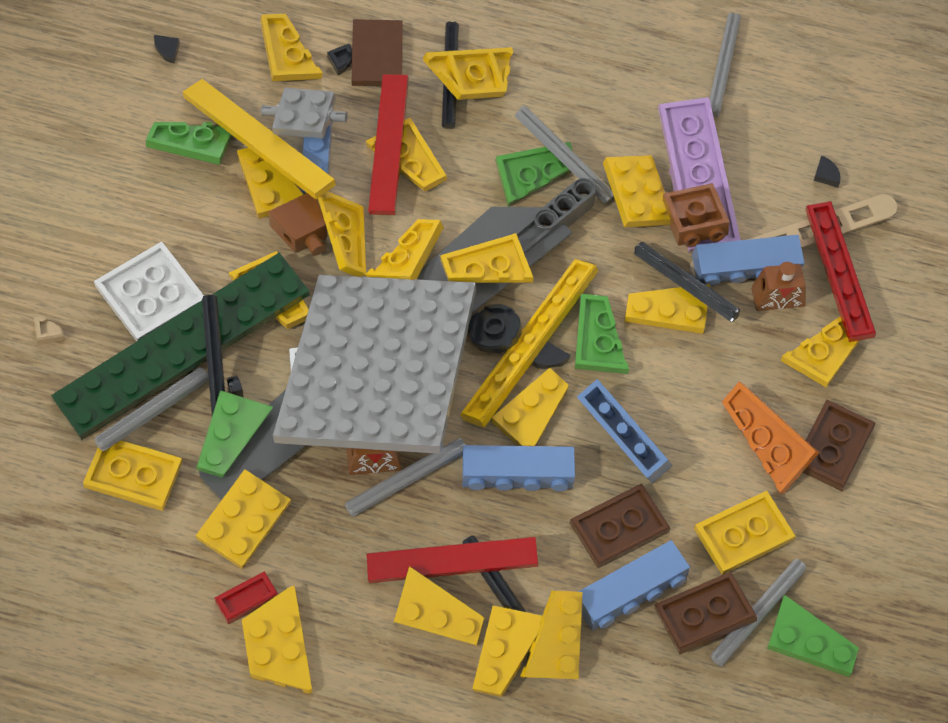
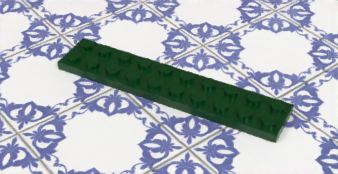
[51,252,310,440]

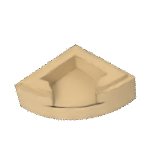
[33,317,65,345]

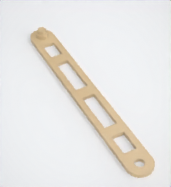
[690,194,897,278]

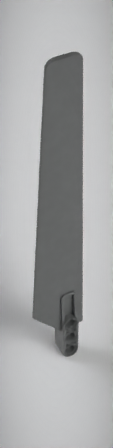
[199,178,596,500]

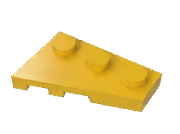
[237,148,303,219]
[365,219,444,281]
[440,233,533,283]
[624,284,710,334]
[780,317,860,388]
[492,368,569,446]

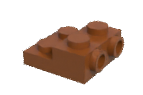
[663,183,730,247]

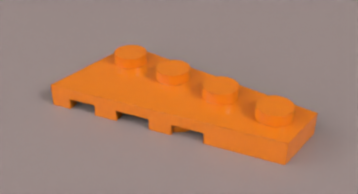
[722,381,819,494]

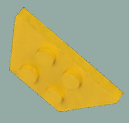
[423,47,513,100]
[242,586,312,694]

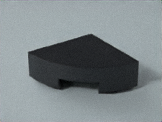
[154,35,180,64]
[327,43,352,75]
[813,156,841,188]
[533,341,570,369]
[226,375,244,398]

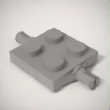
[261,88,348,139]

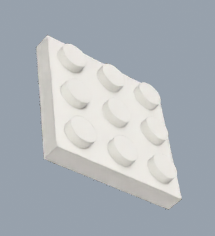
[94,242,204,342]

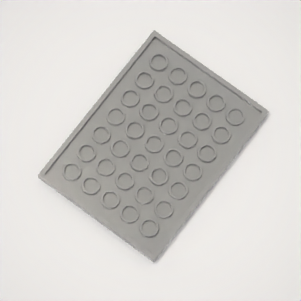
[273,275,476,454]

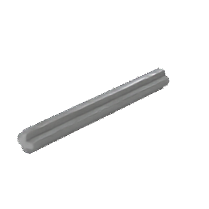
[709,12,741,117]
[515,106,614,203]
[95,368,209,451]
[345,438,466,516]
[710,559,806,666]

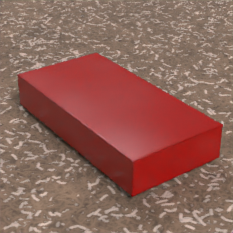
[214,571,278,624]

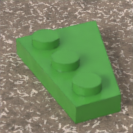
[146,122,233,165]
[495,142,573,207]
[575,294,629,374]
[196,390,273,478]
[767,595,859,677]

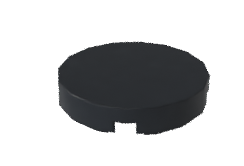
[468,304,522,353]

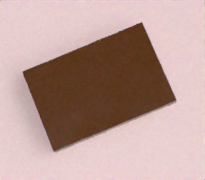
[351,19,403,86]
[802,399,876,492]
[570,483,671,568]
[654,571,757,655]

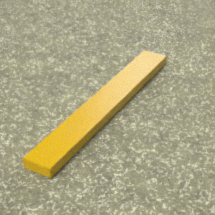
[183,79,336,199]
[460,259,598,428]

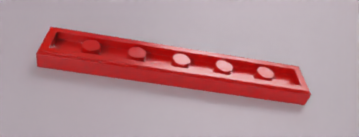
[368,74,409,215]
[805,201,876,342]
[366,537,539,583]

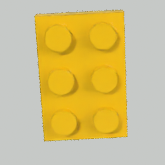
[603,155,671,227]
[83,440,183,511]
[195,469,291,569]
[694,490,796,575]

